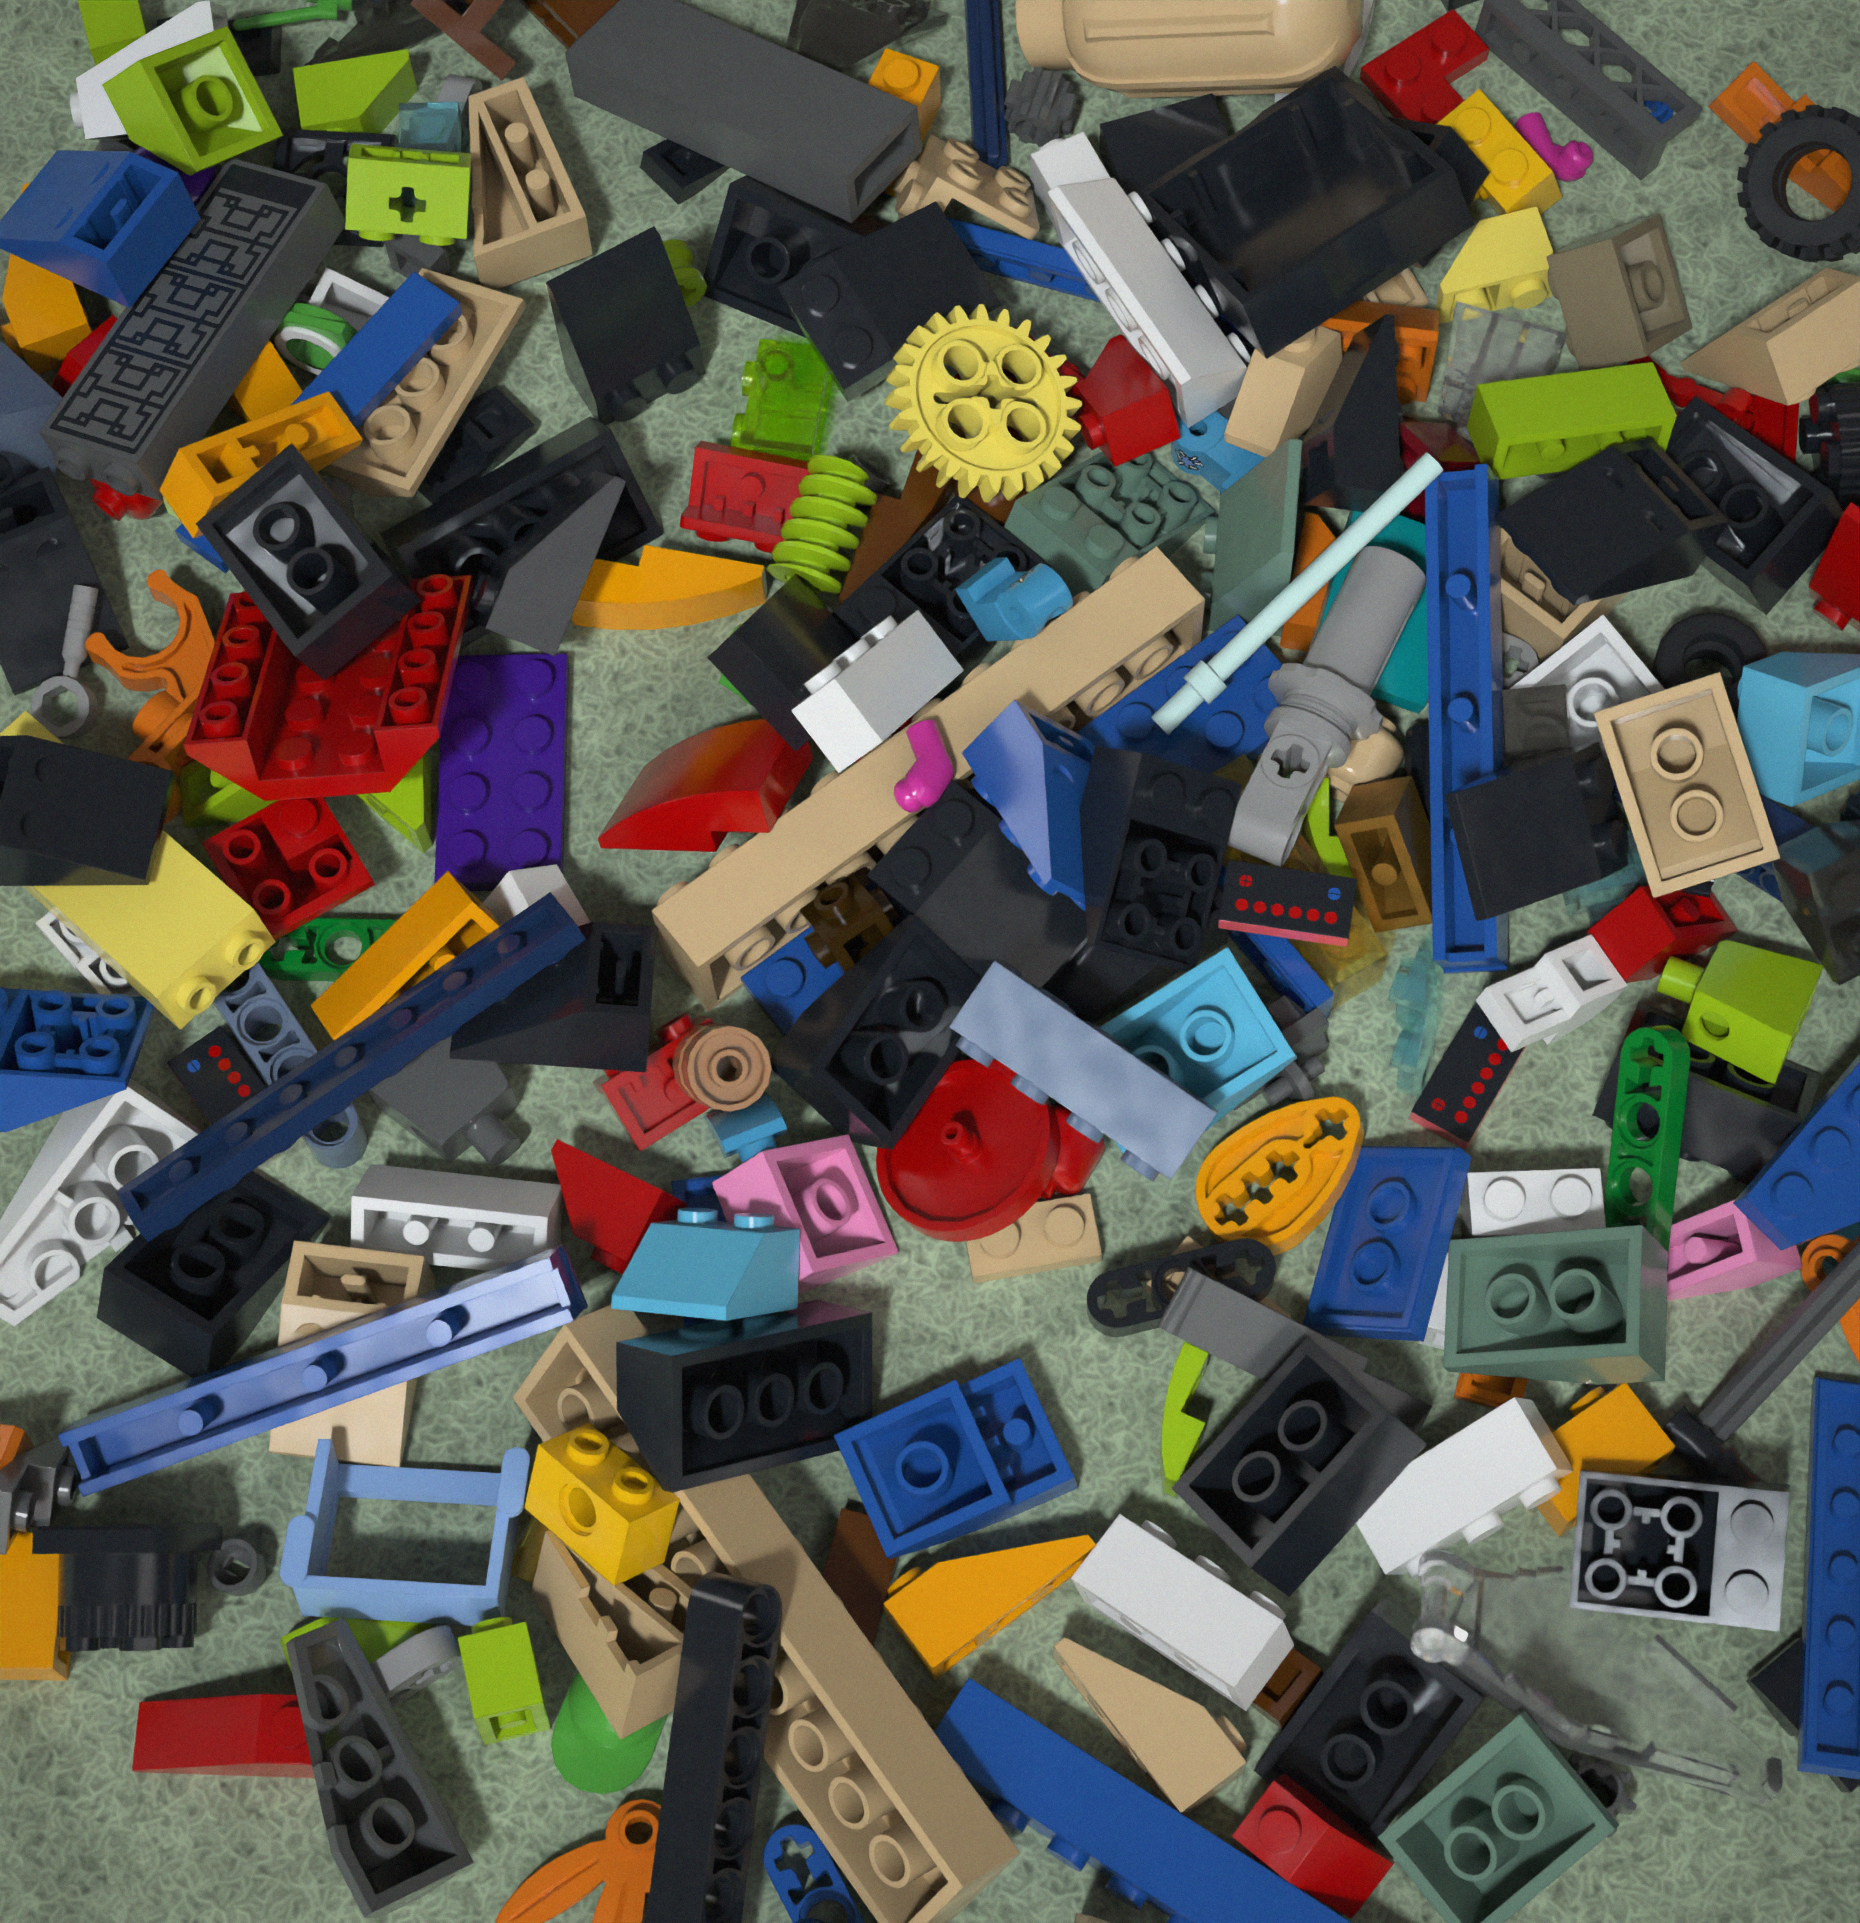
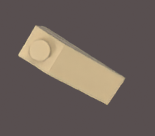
[1053,1637,1247,1817]

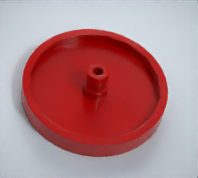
[876,1059,1060,1242]

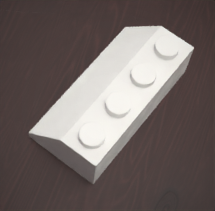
[1047,178,1251,428]

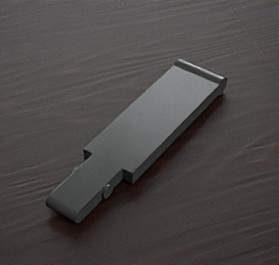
[1158,1266,1432,1435]

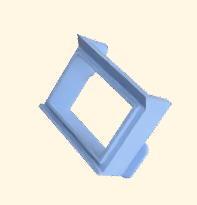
[280,1439,531,1626]

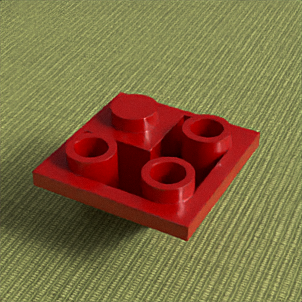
[201,797,375,940]

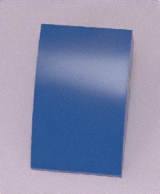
[834,1358,1078,1559]

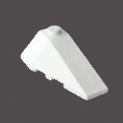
[1404,615,1665,774]
[0,1078,201,1326]

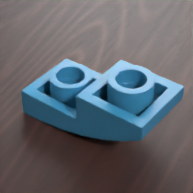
[704,1091,787,1163]

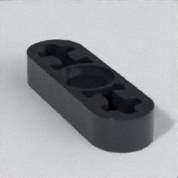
[1087,1238,1276,1337]

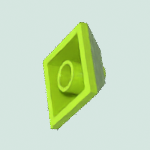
[102,25,283,176]

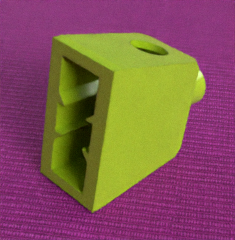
[1657,940,1824,1084]

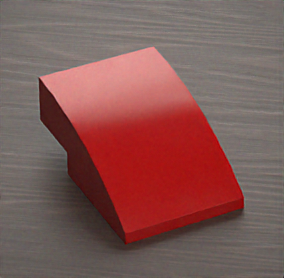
[598,719,813,852]

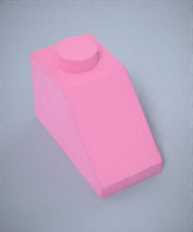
[1667,1199,1802,1301]

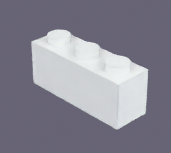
[791,610,964,773]
[351,1164,563,1271]
[1356,1397,1574,1580]
[1071,1514,1294,1711]

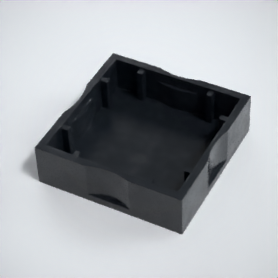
[1137,65,1474,359]

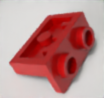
[592,1012,713,1152]

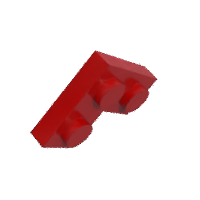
[1360,9,1489,124]

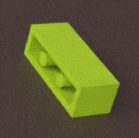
[1467,362,1677,480]

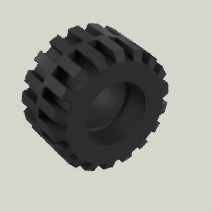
[1737,105,1860,263]

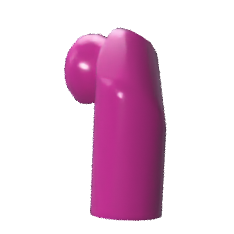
[1514,112,1593,182]
[894,720,954,812]

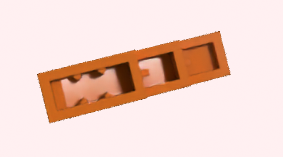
[1708,61,1852,212]

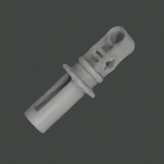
[1227,546,1426,867]

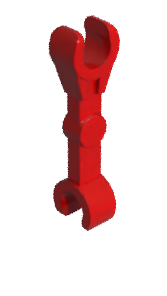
[1627,356,1755,431]

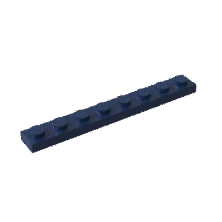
[115,892,586,1242]

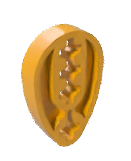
[1195,1096,1364,1256]

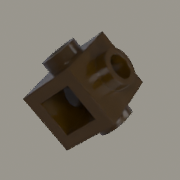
[799,874,900,974]

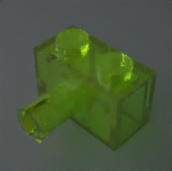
[731,338,833,461]

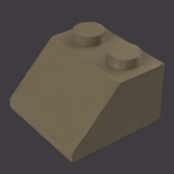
[1546,213,1693,371]

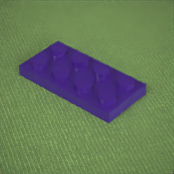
[434,654,569,892]

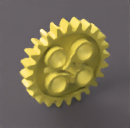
[885,304,1082,503]

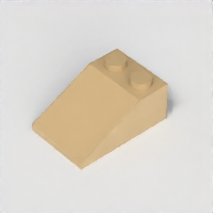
[1594,672,1780,899]

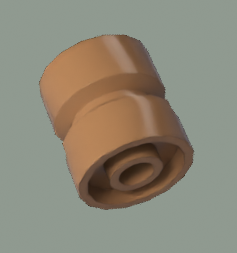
[672,1022,772,1112]

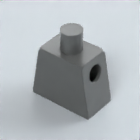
[367,1036,520,1166]

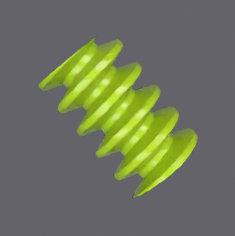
[765,454,878,594]

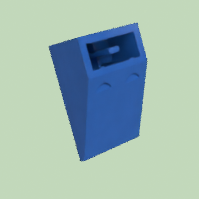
[0,150,201,308]
[962,699,1095,912]
[0,988,156,1132]

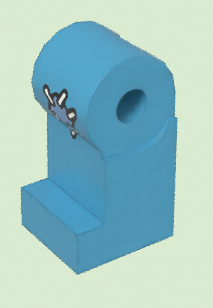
[1171,411,1266,494]
[955,557,1073,641]

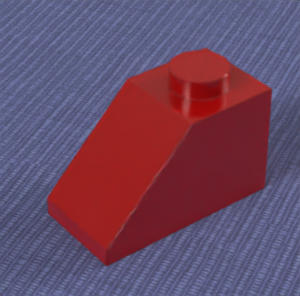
[1077,334,1181,467]
[1587,885,1738,983]
[551,1139,687,1274]
[1232,1773,1395,1919]

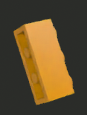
[310,871,501,1041]

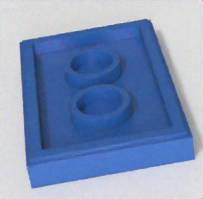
[1303,1146,1472,1342]

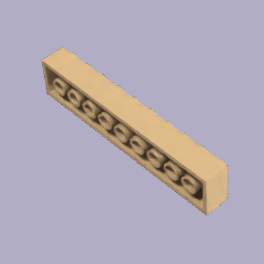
[651,546,1205,1012]
[512,1305,1020,1923]

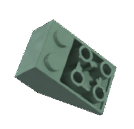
[1004,452,1216,598]

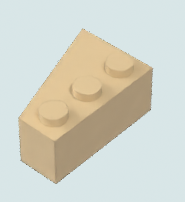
[468,77,593,290]
[531,1530,692,1740]

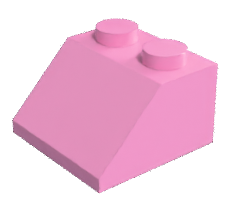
[712,1134,899,1294]

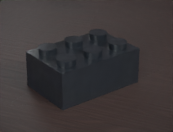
[1172,1337,1427,1597]

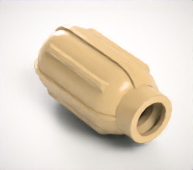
[1015,0,1364,98]

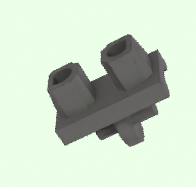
[1234,995,1329,1110]

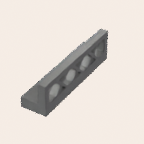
[1475,0,1702,180]

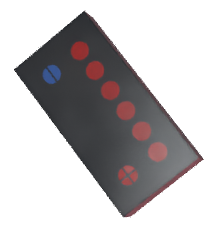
[1218,860,1357,947]
[1409,1007,1527,1150]
[167,1026,266,1125]

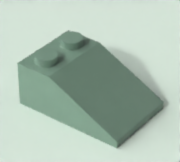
[1200,439,1302,636]
[1443,1225,1668,1385]
[1378,1711,1620,1923]

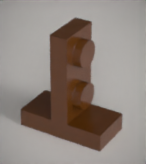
[410,0,518,81]

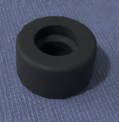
[1651,612,1768,723]

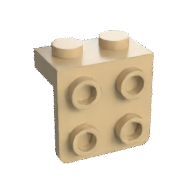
[893,134,1040,240]

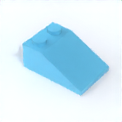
[1100,947,1297,1154]

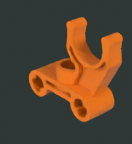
[85,570,215,824]

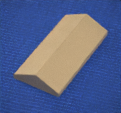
[322,268,527,497]

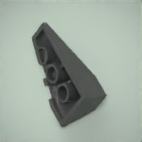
[286,1618,474,1918]

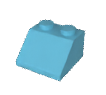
[1737,652,1860,807]
[611,1208,800,1321]

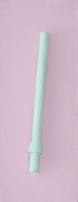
[1151,452,1444,735]

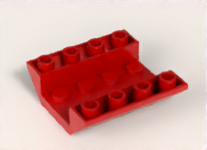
[184,574,474,801]

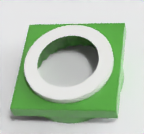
[271,303,358,375]

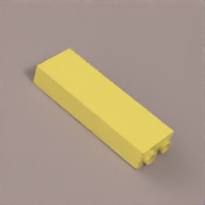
[0,711,276,1030]

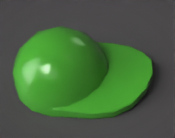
[551,1671,668,1795]

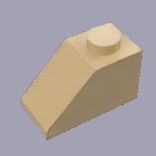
[1224,325,1342,457]

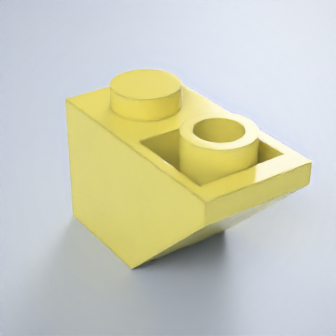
[1435,207,1554,324]

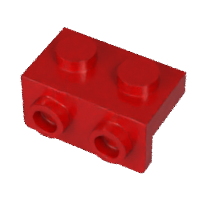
[680,440,811,553]

